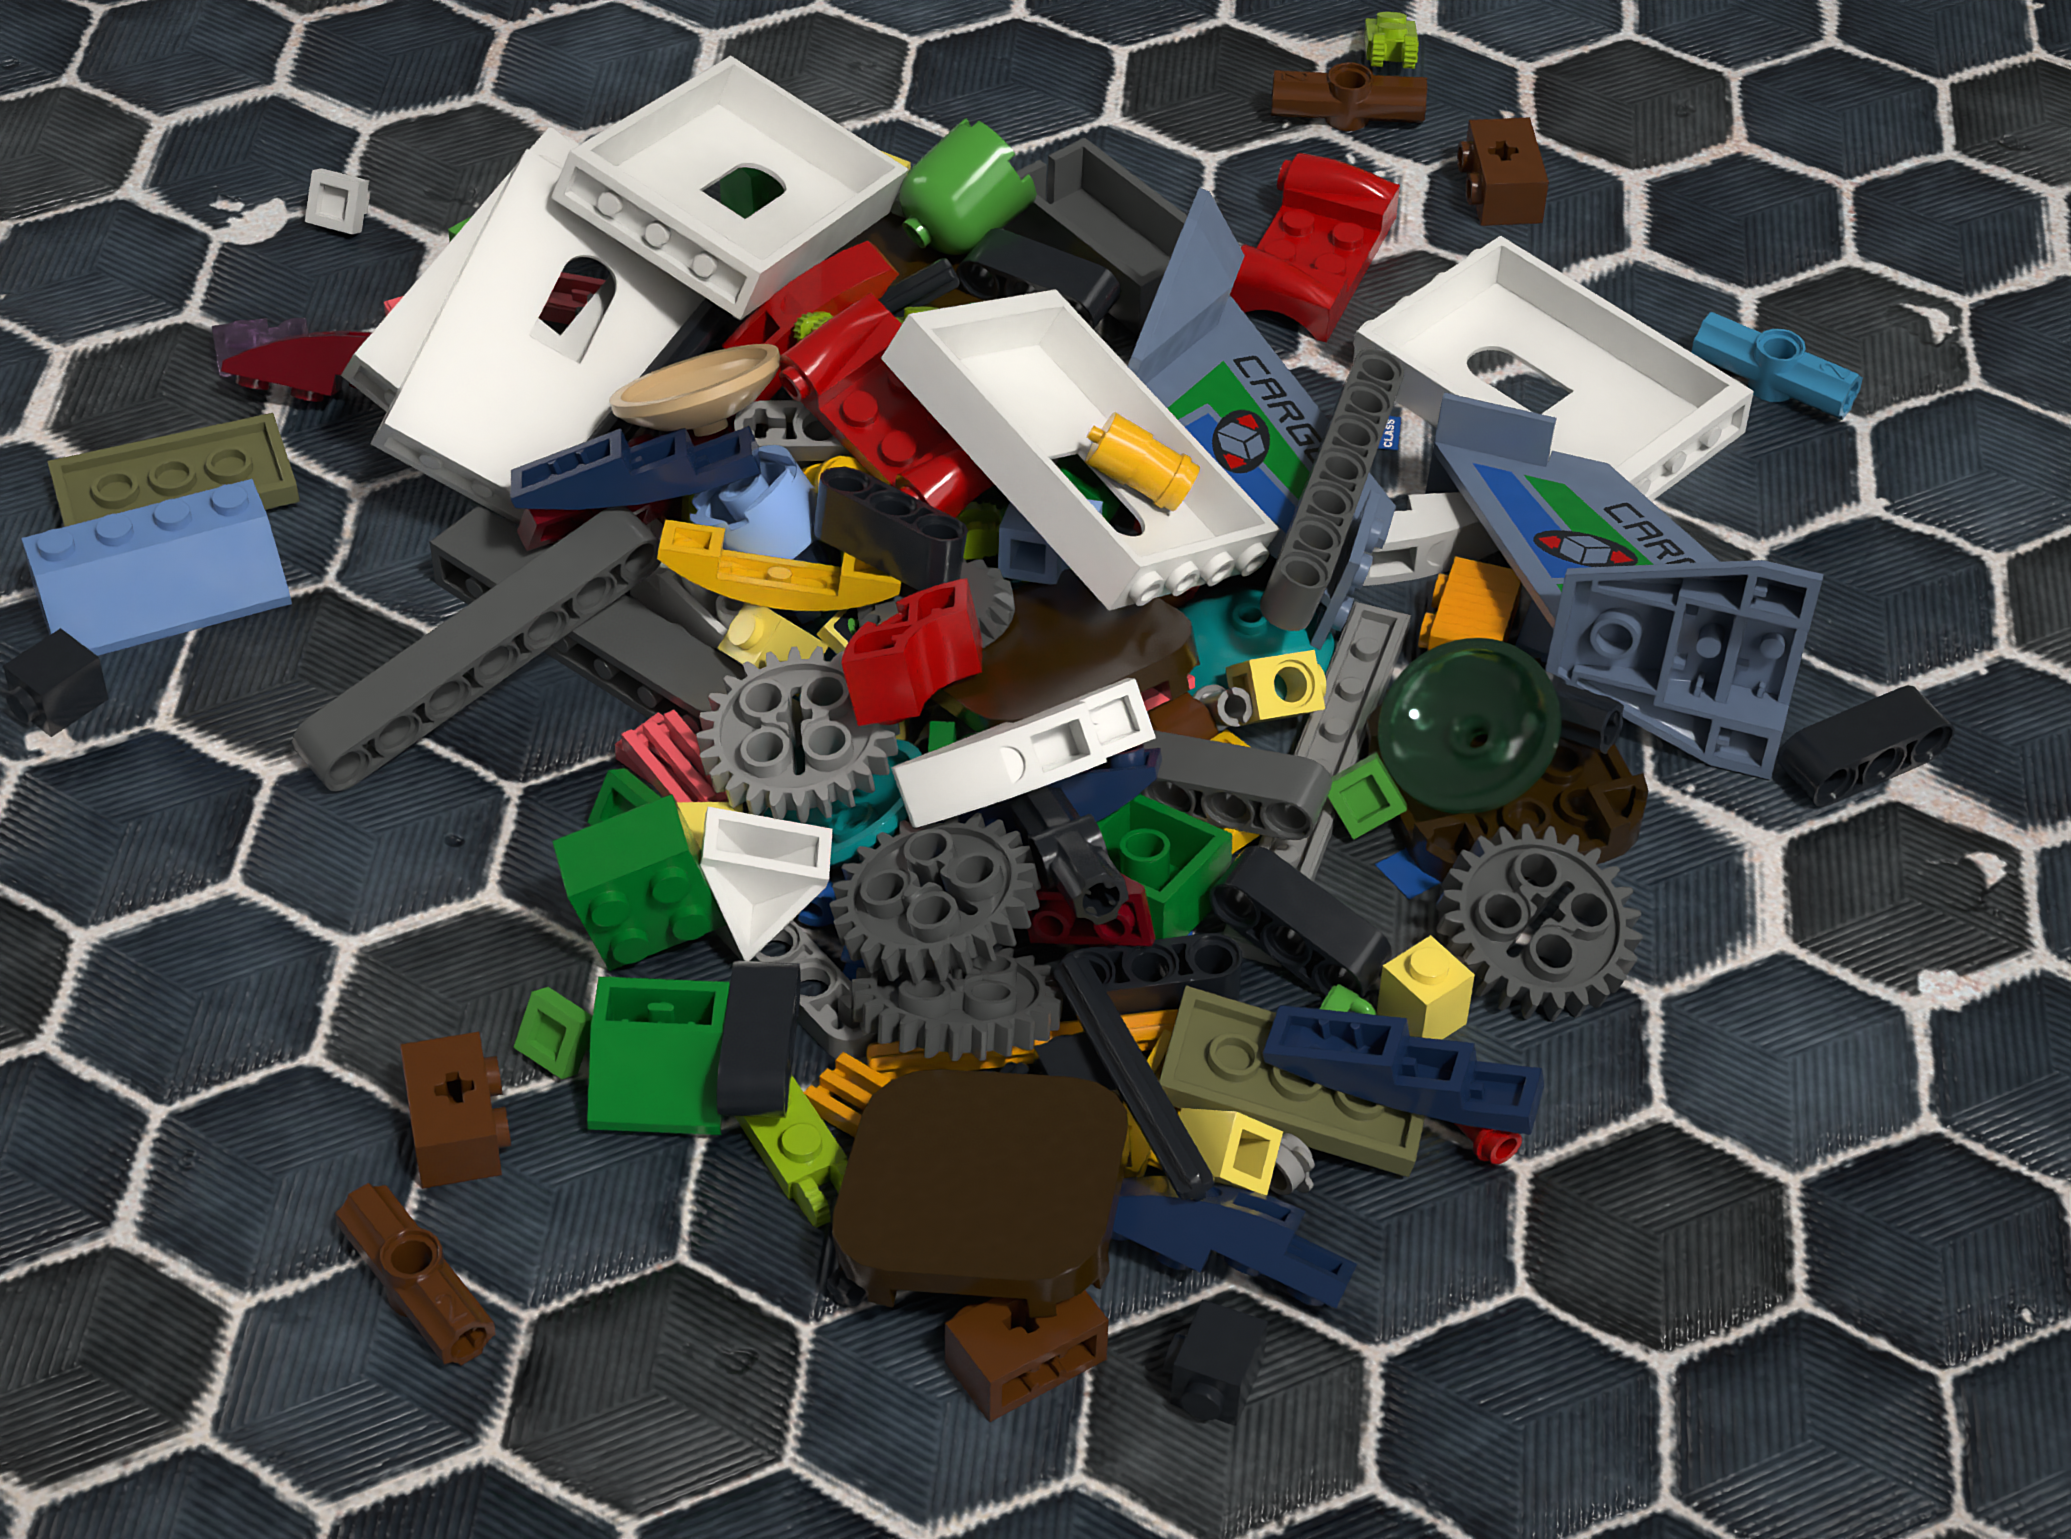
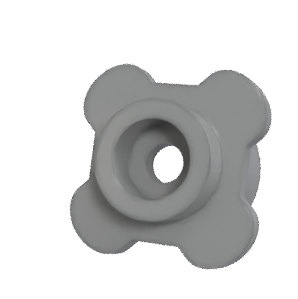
[1269,1127,1315,1195]

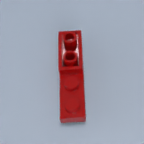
[722,241,899,433]

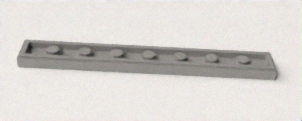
[1222,602,1411,967]

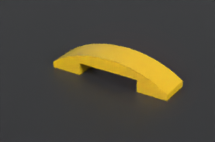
[657,519,901,611]

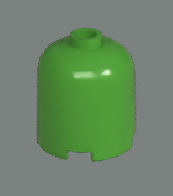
[899,118,1037,256]

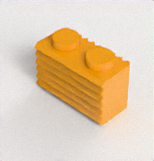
[1418,557,1522,674]

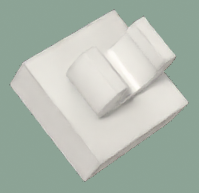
[305,168,370,234]

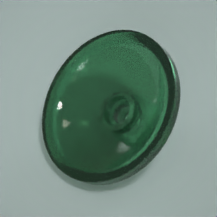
[1378,638,1562,814]

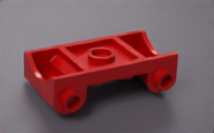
[1230,152,1400,343]
[779,292,995,518]

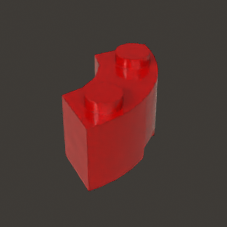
[841,578,983,726]

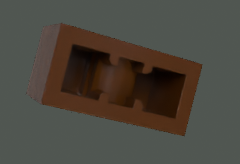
[1457,117,1549,226]
[400,1031,511,1189]
[945,1290,1109,1422]

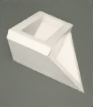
[700,807,833,961]

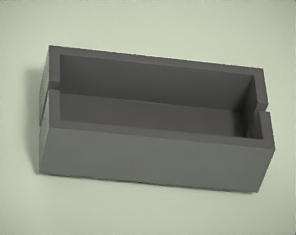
[1003,137,1187,337]

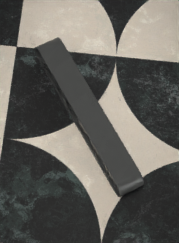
[1260,348,1404,631]
[292,506,661,791]
[914,704,1332,840]

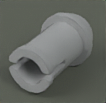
[1193,684,1253,731]

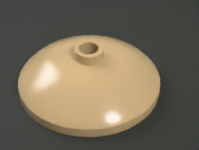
[609,344,781,436]

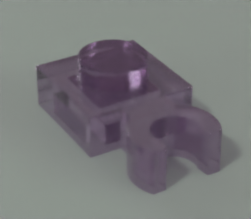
[212,318,308,378]

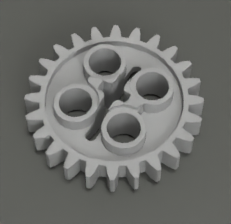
[696,646,900,823]

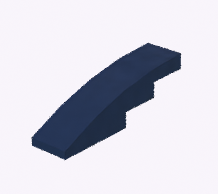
[510,426,761,510]
[1263,1005,1544,1135]

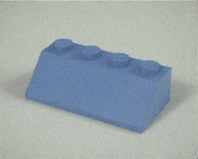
[21,479,292,656]

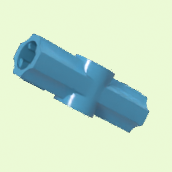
[1691,312,1863,420]

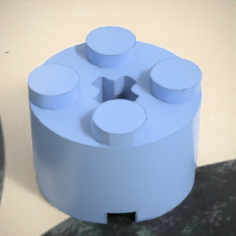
[690,445,819,560]

